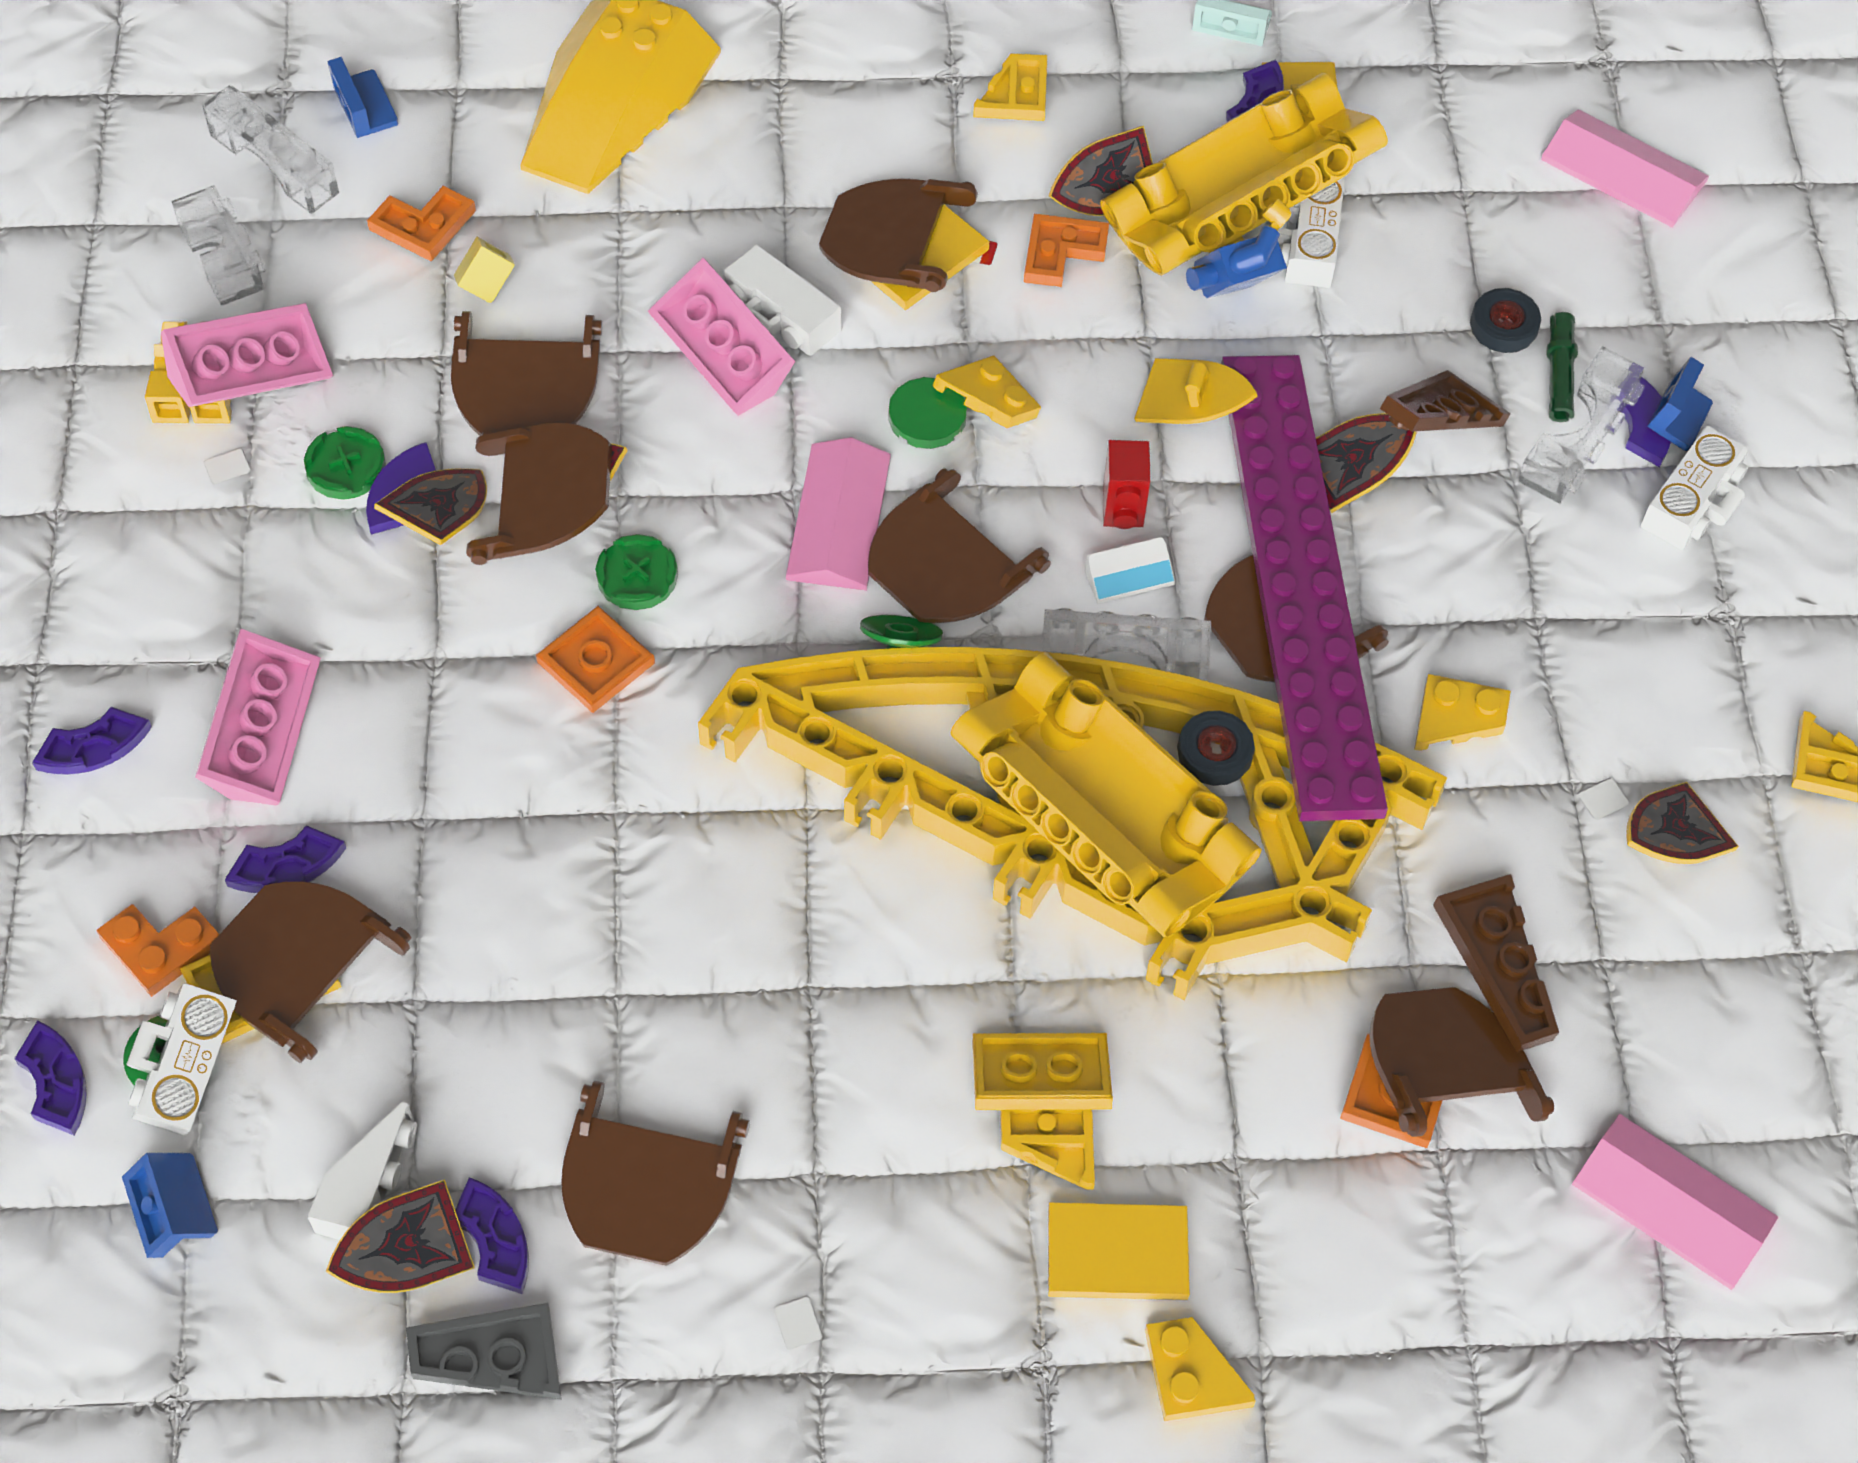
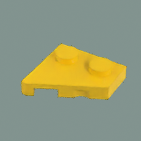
[973,53,1047,121]
[933,355,1041,428]
[1414,674,1511,751]
[1791,711,1858,802]
[1000,1109,1095,1190]
[1145,1317,1256,1421]

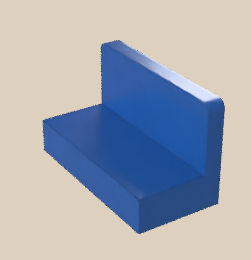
[327,57,398,138]
[1647,356,1713,451]
[122,1153,218,1258]

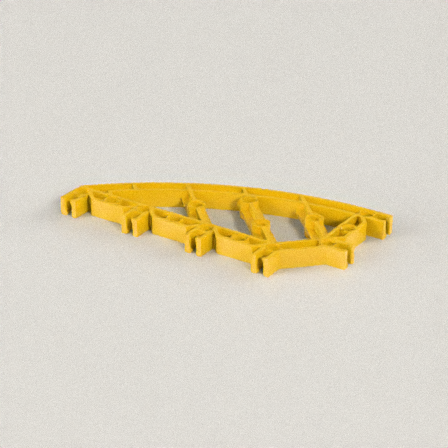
[698,647,1448,1000]

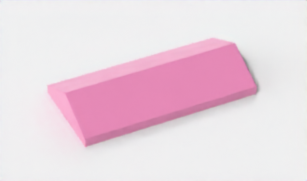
[1541,109,1709,228]
[648,258,795,416]
[161,303,333,407]
[786,437,891,591]
[195,629,321,805]
[1572,1114,1779,1290]

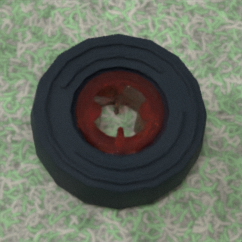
[1470,288,1541,353]
[1177,711,1255,786]

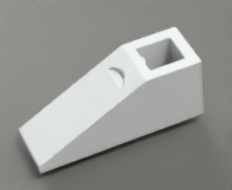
[308,1102,417,1240]

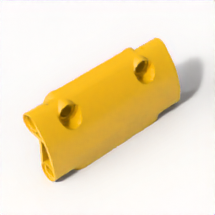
[1100,73,1388,276]
[950,652,1262,938]

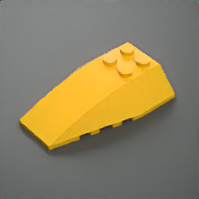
[521,0,721,194]

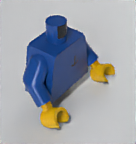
[1186,199,1291,299]

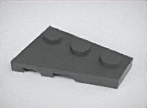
[406,1303,562,1400]

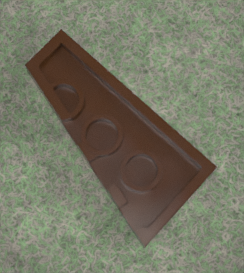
[1379,370,1511,432]
[1433,874,1559,1053]

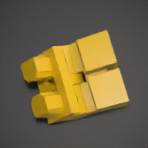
[145,321,232,423]

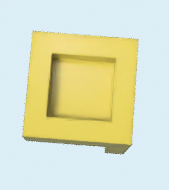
[454,236,515,303]

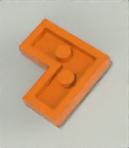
[367,186,476,262]
[1024,214,1109,287]
[96,904,219,997]

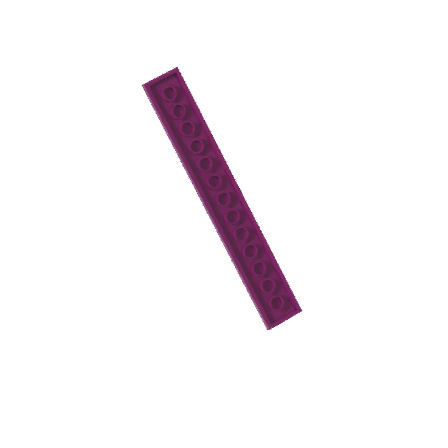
[1221,355,1388,821]

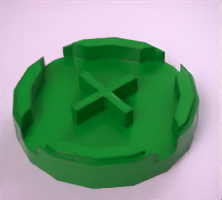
[888,377,967,449]
[304,426,386,500]
[595,534,678,610]

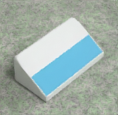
[1085,537,1175,604]

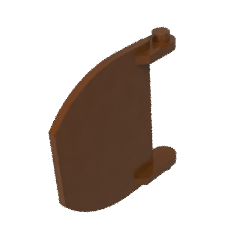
[819,179,978,292]
[451,311,602,436]
[466,423,612,565]
[868,468,1051,623]
[1204,554,1389,683]
[210,881,412,1063]
[1370,987,1554,1137]
[561,1081,750,1266]

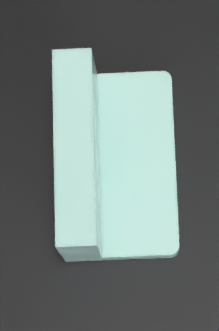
[1192,0,1272,46]

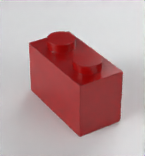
[1103,440,1150,529]

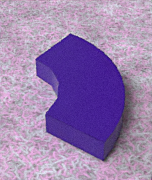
[1226,60,1284,122]
[1610,371,1671,468]
[366,442,436,535]
[32,707,152,775]
[225,825,346,893]
[14,1020,87,1136]
[455,1177,529,1294]

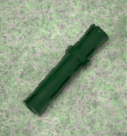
[1546,312,1578,422]

